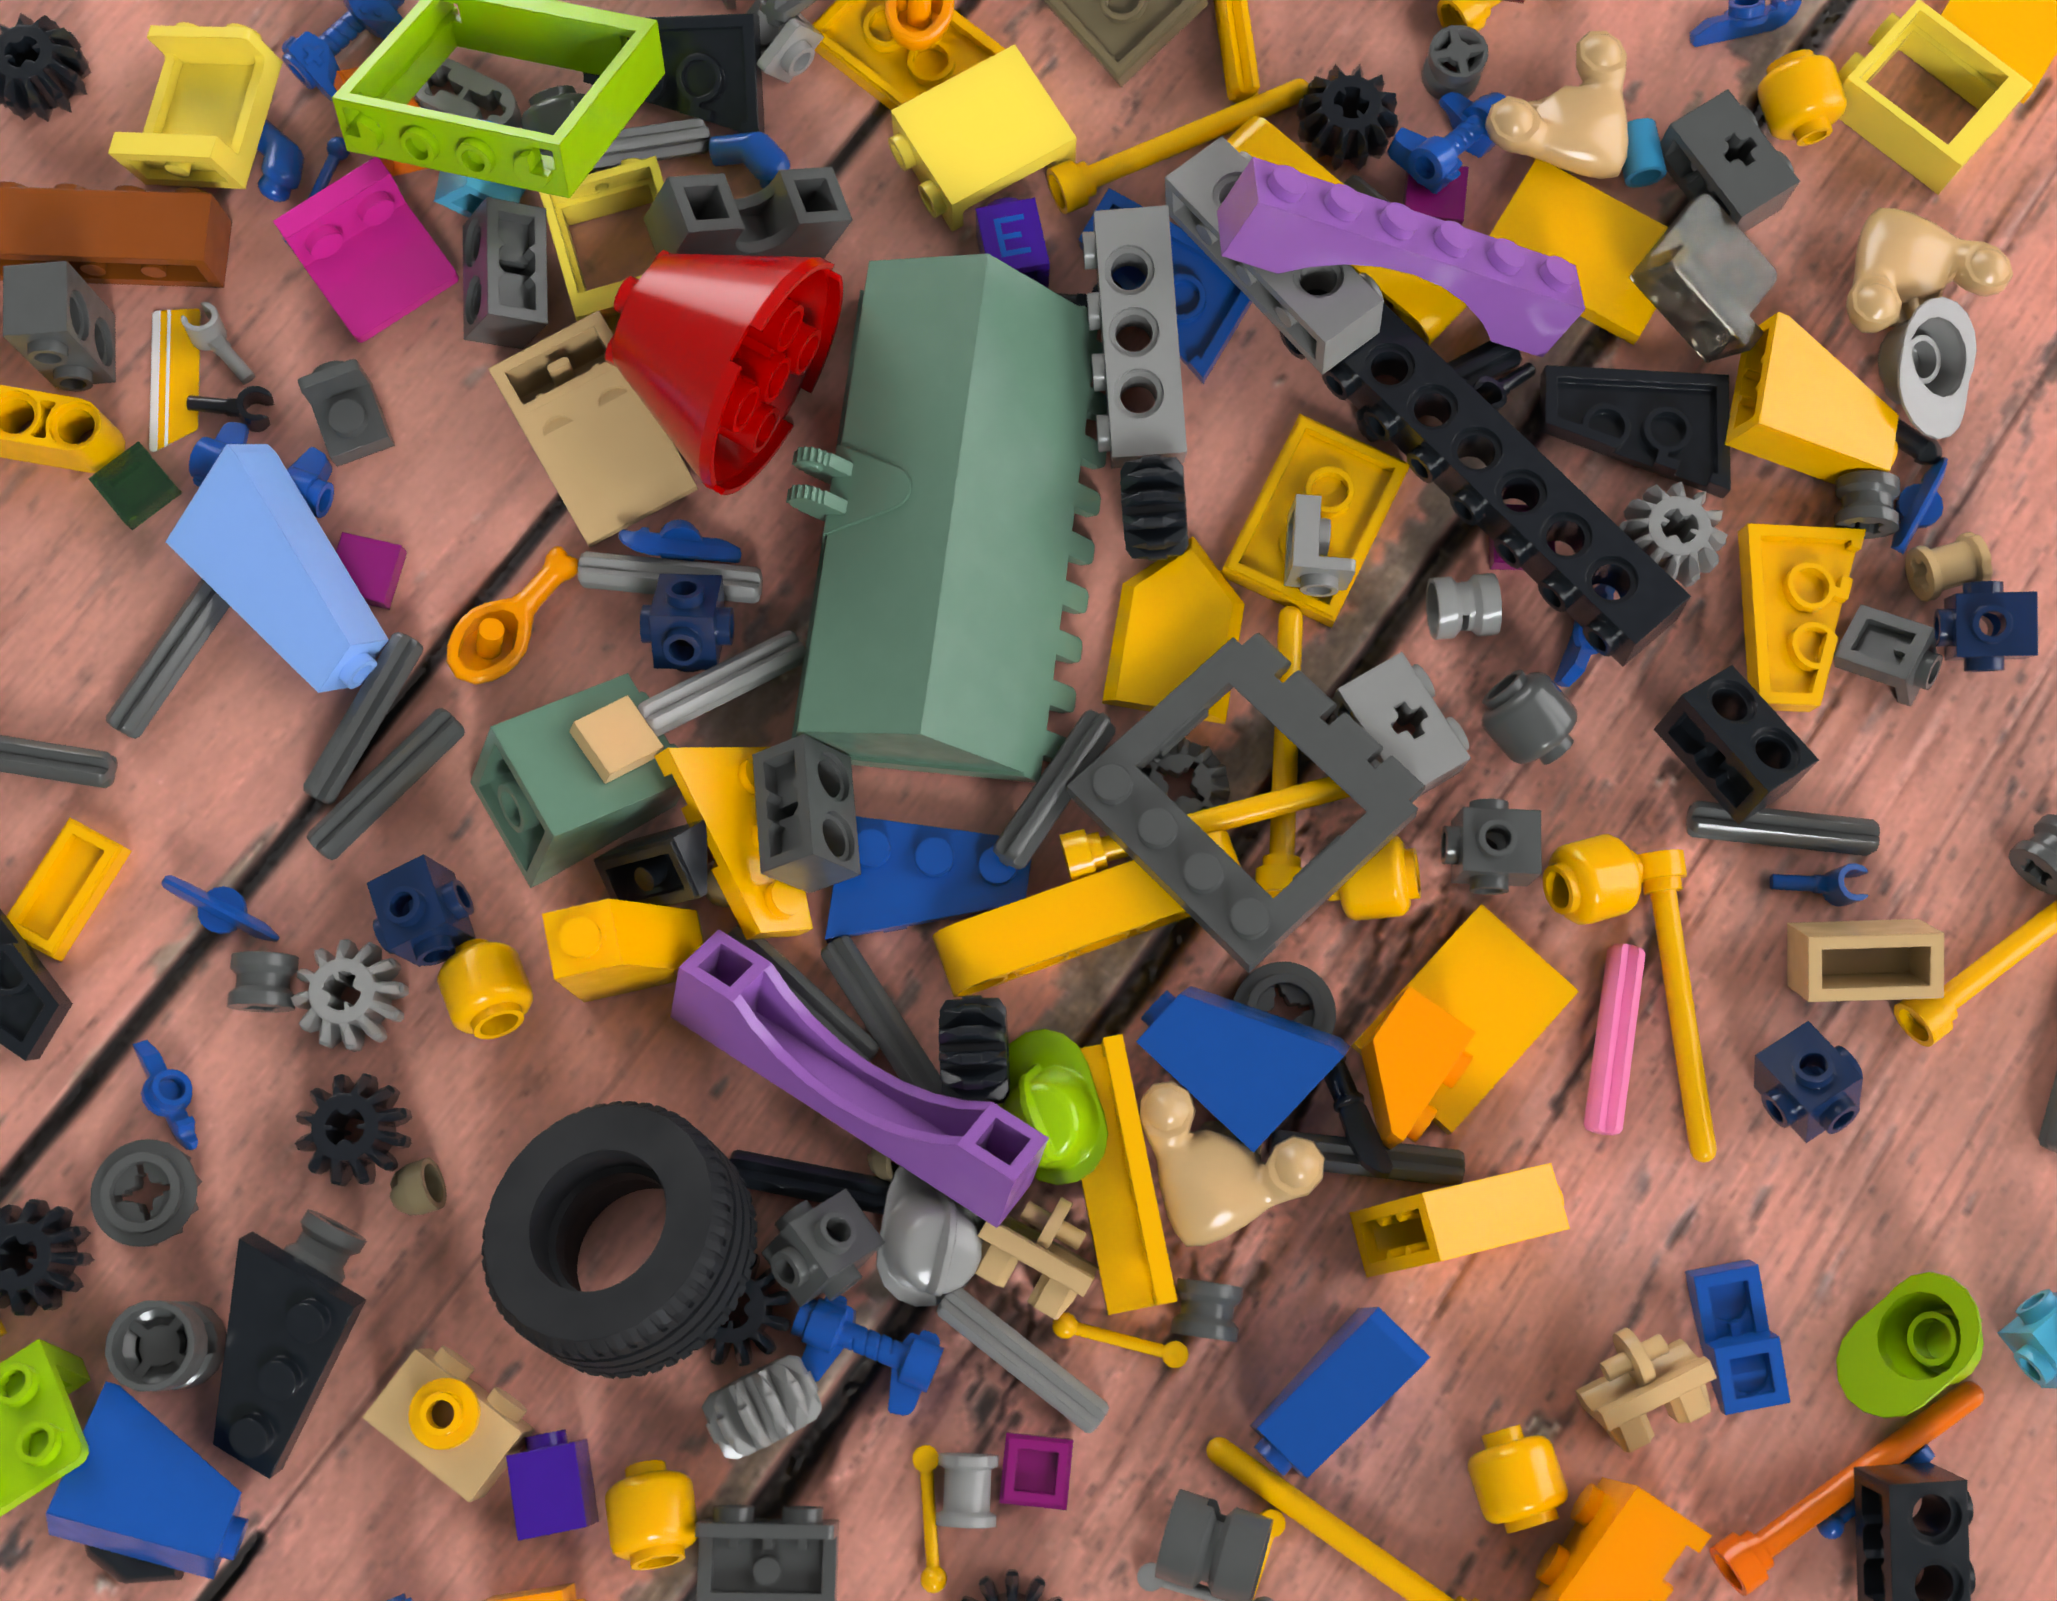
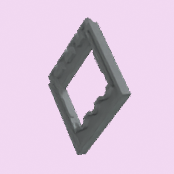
[1067,633,1426,973]

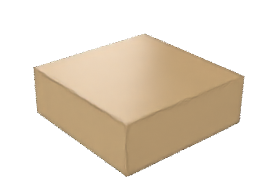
[569,695,664,784]

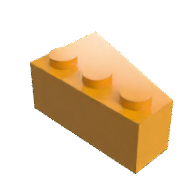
[1530,1477,1712,1601]

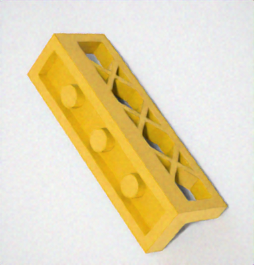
[1080,1034,1177,1315]

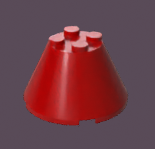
[605,250,843,495]

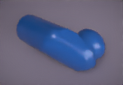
[257,119,305,202]
[709,132,791,189]

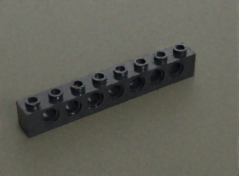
[1279,289,1691,667]

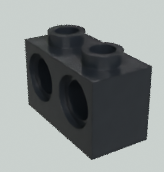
[1654,665,1819,825]
[1854,1462,1976,1601]

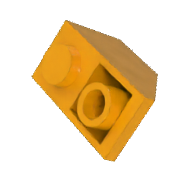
[1361,986,1476,1150]

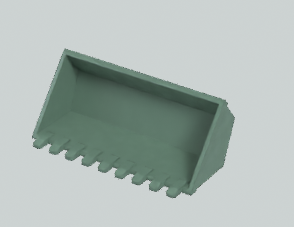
[786,253,1107,783]

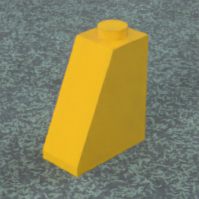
[1725,312,1899,485]
[542,899,704,1003]
[1349,1163,1570,1278]

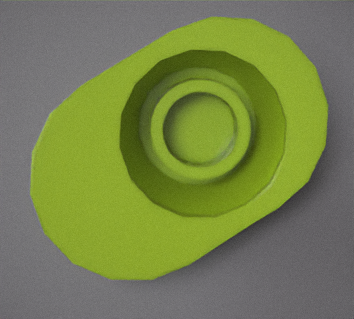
[997,1029,1108,1185]
[1836,1272,1984,1418]

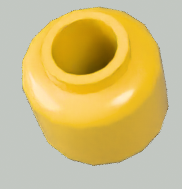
[1757,49,1847,146]
[1542,834,1644,925]
[1328,835,1421,921]
[437,939,534,1040]
[1467,1425,1568,1534]
[605,1460,698,1570]

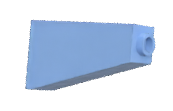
[165,444,389,693]

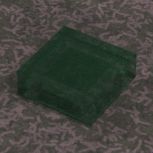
[89,441,182,530]

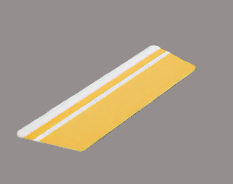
[149,308,201,452]

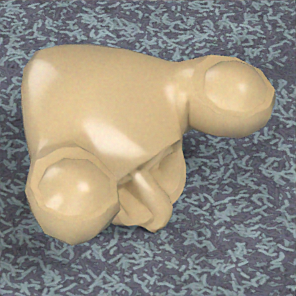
[1485,31,1629,179]
[1846,208,2013,333]
[1139,1081,1325,1247]

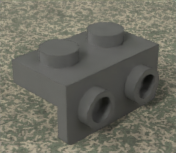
[695,1505,839,1601]

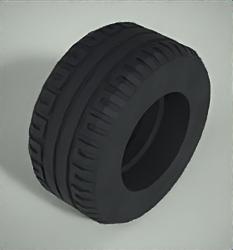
[481,1101,757,1379]

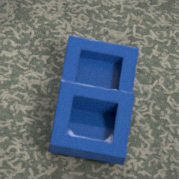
[1685,1259,1791,1415]

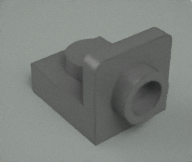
[298,359,395,467]
[1833,604,1942,706]

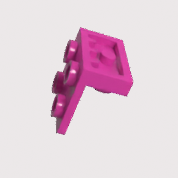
[273,157,459,343]

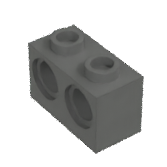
[463,197,548,349]
[3,261,116,391]
[752,734,861,893]

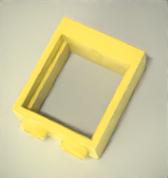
[1838,0,2033,195]
[539,156,664,335]

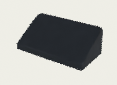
[594,820,707,906]

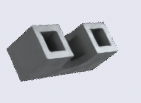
[643,167,853,259]

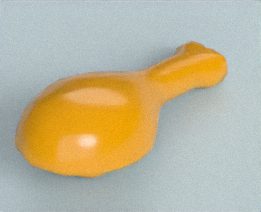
[884,0,954,51]
[446,546,579,685]

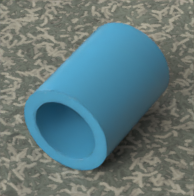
[1622,118,1667,188]

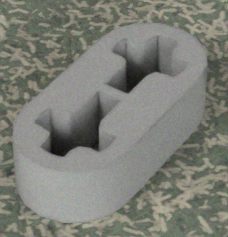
[415,58,521,128]

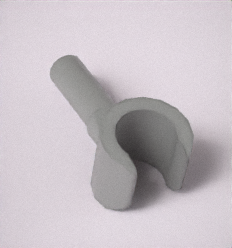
[181,302,255,384]

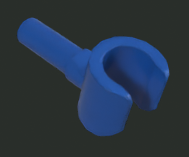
[1770,863,1868,907]

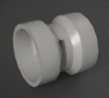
[1426,573,1502,640]

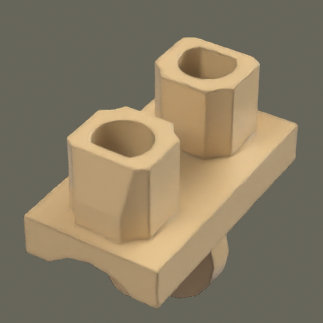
[975,1197,1098,1320]
[1575,1327,1717,1453]

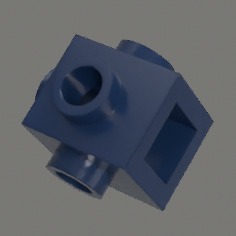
[640,574,734,672]
[1933,581,2038,672]
[367,854,476,967]
[1754,1021,1863,1143]

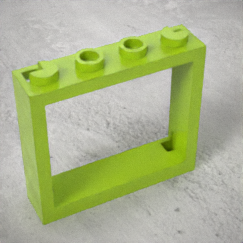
[332,0,665,198]

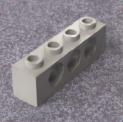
[1165,136,1384,375]
[1082,205,1187,469]

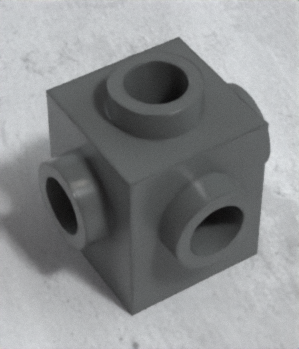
[1440,799,1542,895]
[761,1189,885,1307]

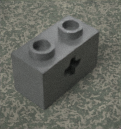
[1660,89,1800,245]

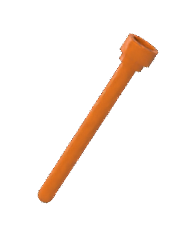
[1709,1381,1984,1596]

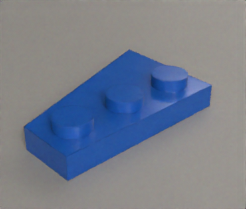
[1078,188,1252,384]
[825,816,1032,943]

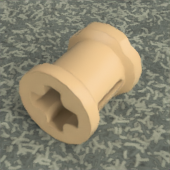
[1905,532,1993,601]

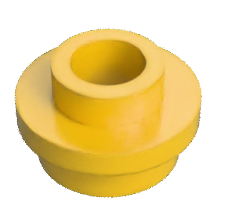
[408,1378,481,1450]

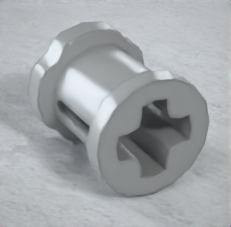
[936,1453,999,1528]

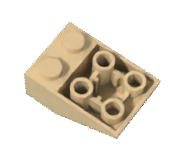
[488,310,698,548]

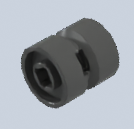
[105,1300,227,1391]
[1155,1489,1274,1601]

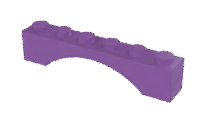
[1217,157,1585,358]
[670,929,1049,1228]

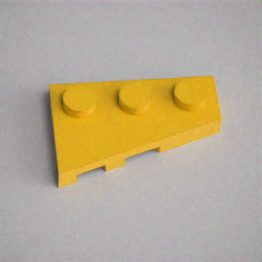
[1738,523,1866,712]
[654,747,813,940]

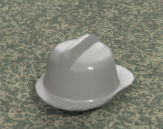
[1878,297,1977,440]
[876,1166,986,1307]

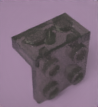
[1629,194,1777,363]

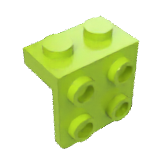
[0,1338,91,1517]

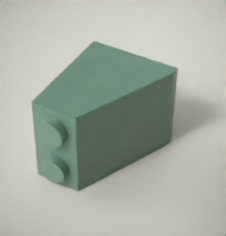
[470,673,682,888]

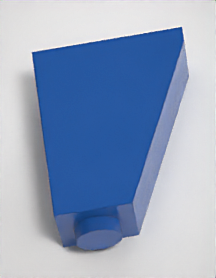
[1136,986,1350,1153]
[1250,1307,1430,1478]
[46,1381,249,1579]

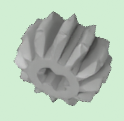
[1619,481,1728,588]
[291,939,409,1052]
[702,1355,822,1459]

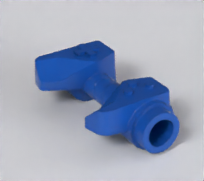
[282,0,404,101]
[1387,92,1506,194]
[189,422,334,518]
[790,1295,944,1415]

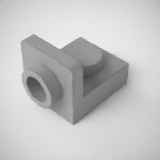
[746,0,824,83]
[1284,494,1356,597]

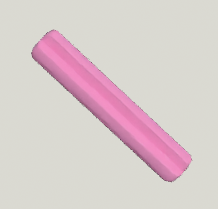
[1584,943,1645,1135]

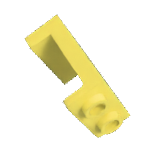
[108,22,283,189]
[888,44,1077,231]

